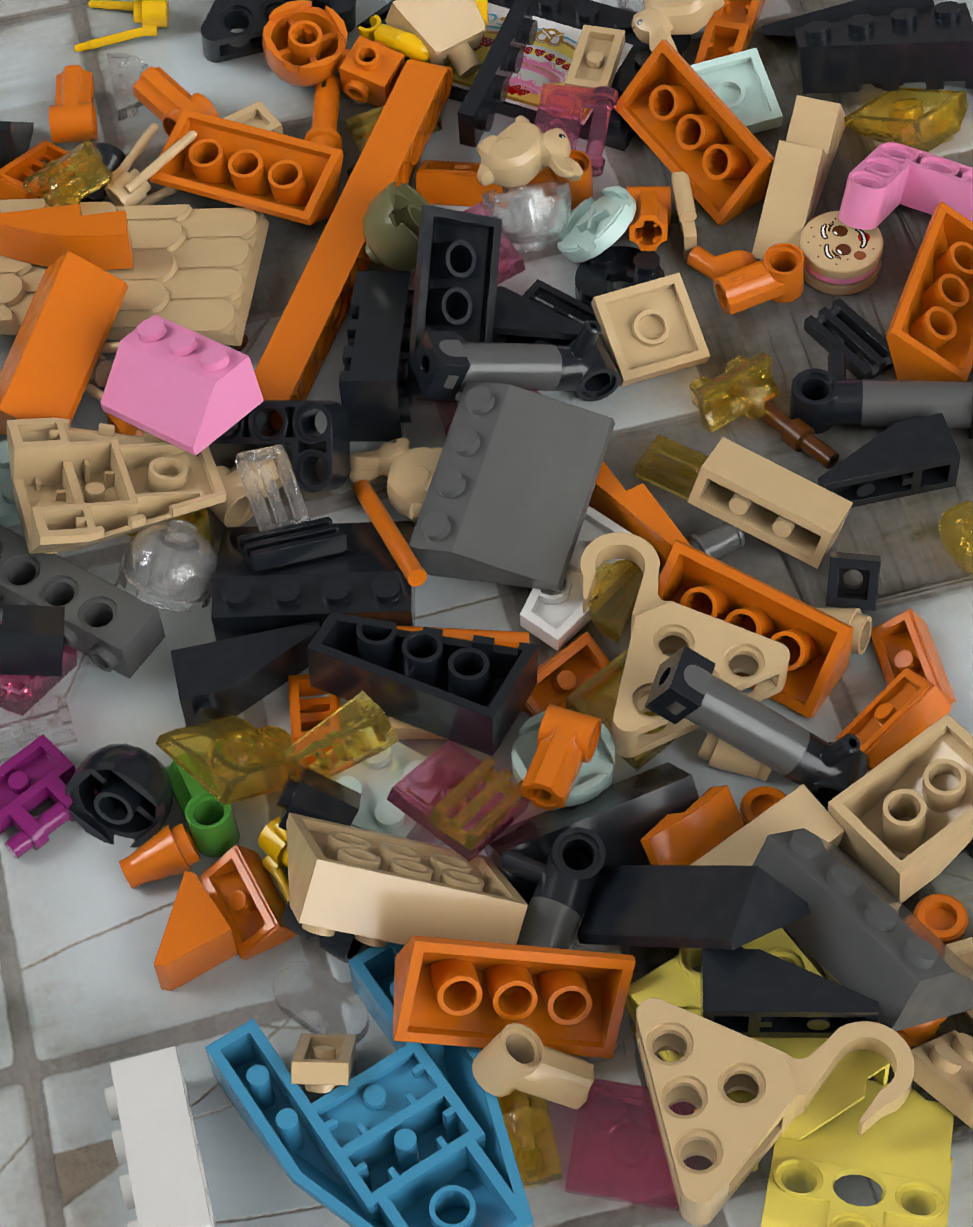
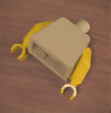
[357,0,488,79]

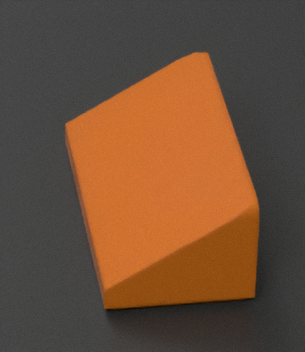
[416,160,505,208]
[870,608,956,704]
[520,631,617,719]
[835,668,951,771]
[199,844,297,960]

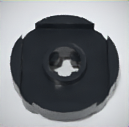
[575,246,665,308]

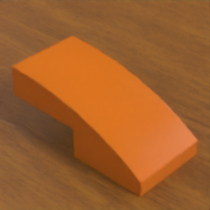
[640,785,745,865]

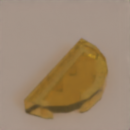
[588,559,643,643]

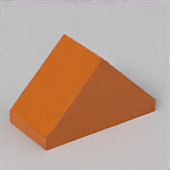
[154,871,238,991]

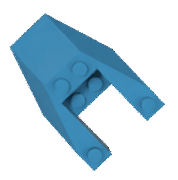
[205,942,534,1227]

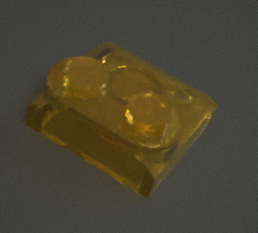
[844,87,968,153]
[156,715,300,805]

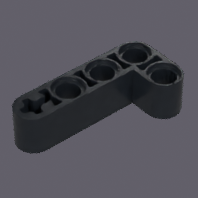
[212,400,350,492]

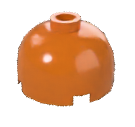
[262,0,348,88]

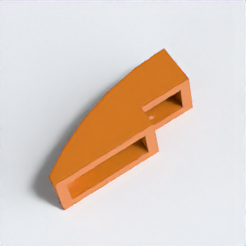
[0,204,134,270]

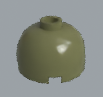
[362,182,431,274]

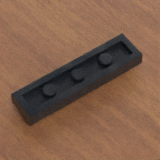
[457,0,538,148]

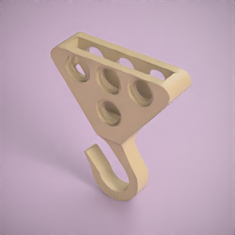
[579,532,790,758]
[636,998,915,1226]

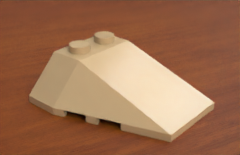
[6,417,226,554]

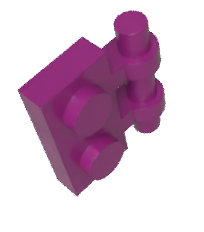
[0,734,98,859]

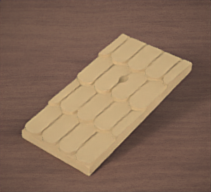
[0,198,269,346]

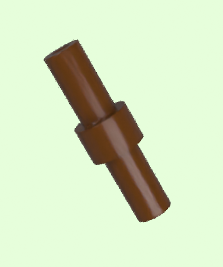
[757,401,839,469]

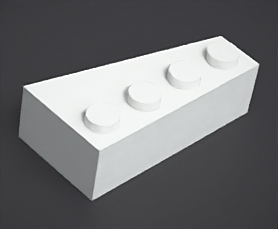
[104,1046,217,1227]

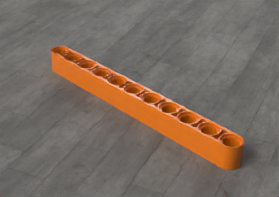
[254,59,453,431]

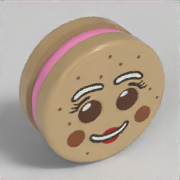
[799,211,884,296]

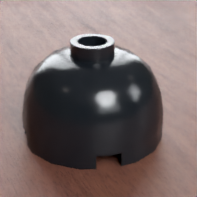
[65,743,173,847]

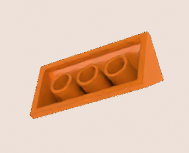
[613,39,775,225]
[149,108,344,225]
[886,201,973,382]
[0,251,128,435]
[658,540,854,719]
[393,935,636,1059]

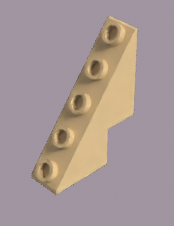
[752,95,848,260]

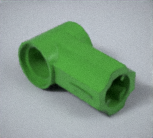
[166,751,240,858]

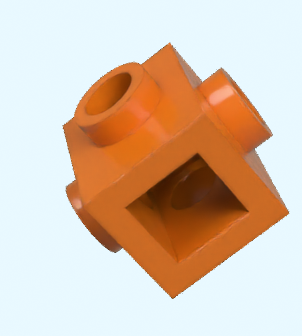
[337,36,405,109]

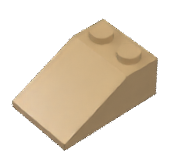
[828,713,973,903]

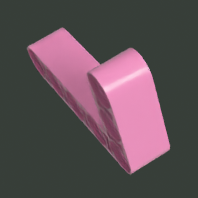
[838,142,973,230]

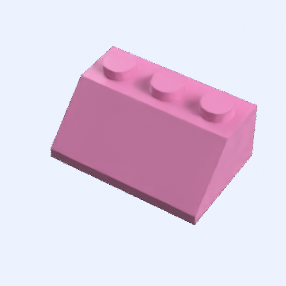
[100,314,264,456]

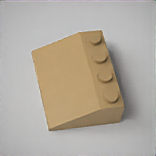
[286,813,528,948]

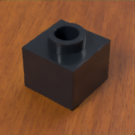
[826,551,881,611]

